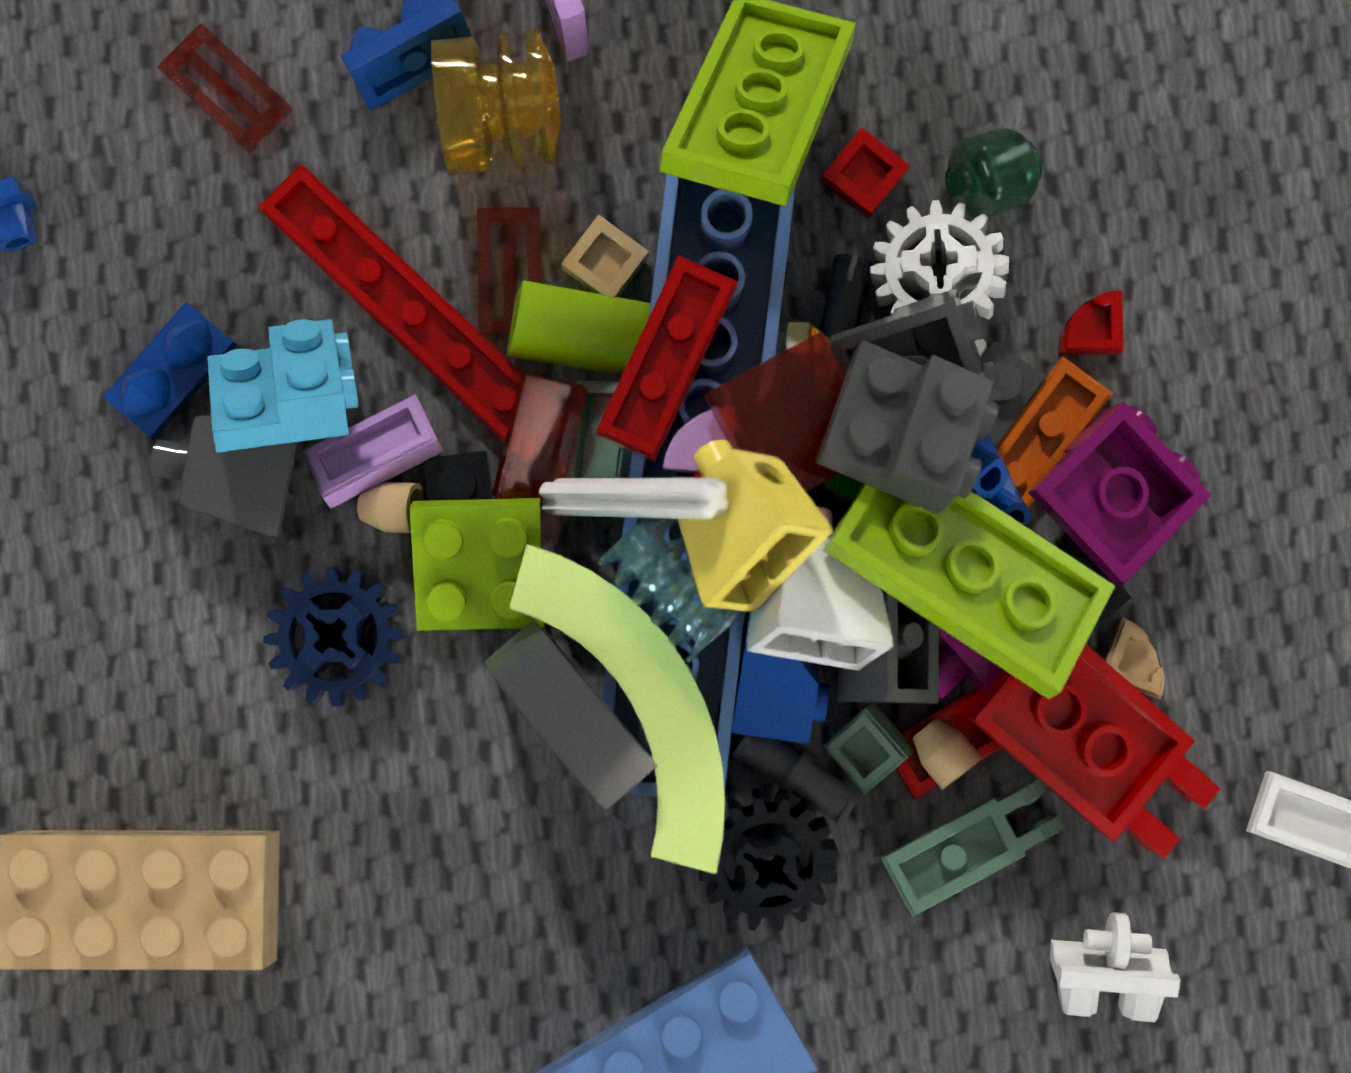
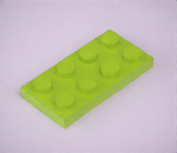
[660,0,856,206]
[823,483,1115,699]

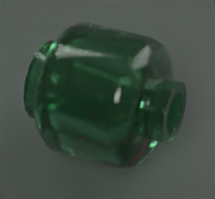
[945,129,1042,218]

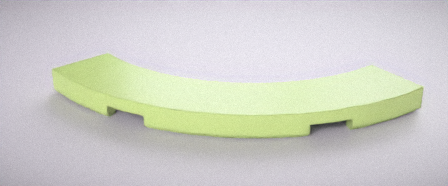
[509,544,725,874]

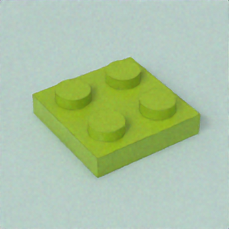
[410,498,545,631]

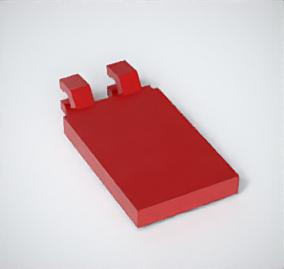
[966,644,1220,859]

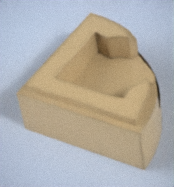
[1104,617,1164,700]

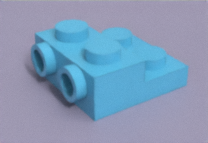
[207,319,359,453]

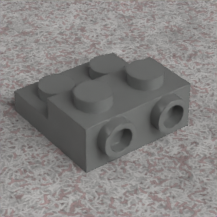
[829,288,1005,422]
[815,340,999,515]

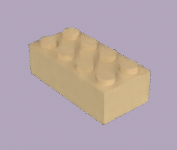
[0,830,280,970]

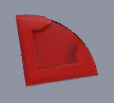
[1058,290,1124,355]

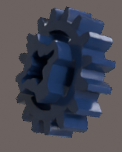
[263,567,407,707]

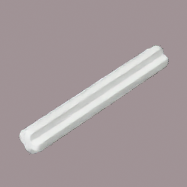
[538,478,730,519]

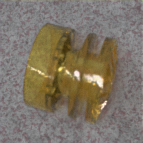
[431,29,562,175]

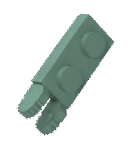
[879,778,1065,917]

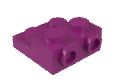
[1028,402,1211,585]

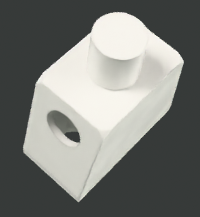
[747,507,893,671]

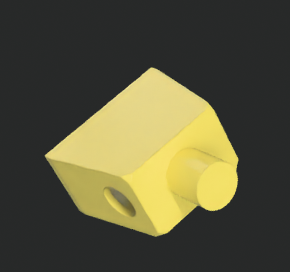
[678,440,833,612]

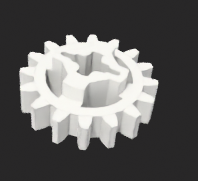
[870,200,1009,319]

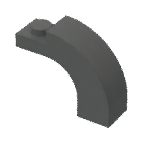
[484,619,657,811]

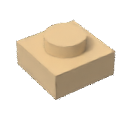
[561,214,649,297]

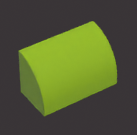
[506,280,651,375]

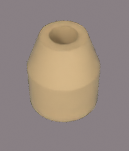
[357,482,426,534]
[912,718,982,790]

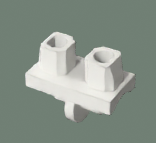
[1050,912,1181,1022]

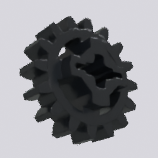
[698,788,839,931]

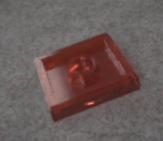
[703,331,845,492]

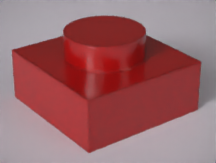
[820,127,910,220]

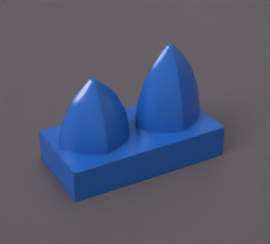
[340,0,479,111]
[103,302,237,439]

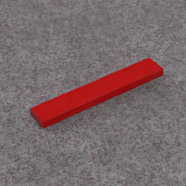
[257,164,572,466]

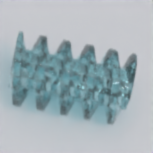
[598,518,739,663]

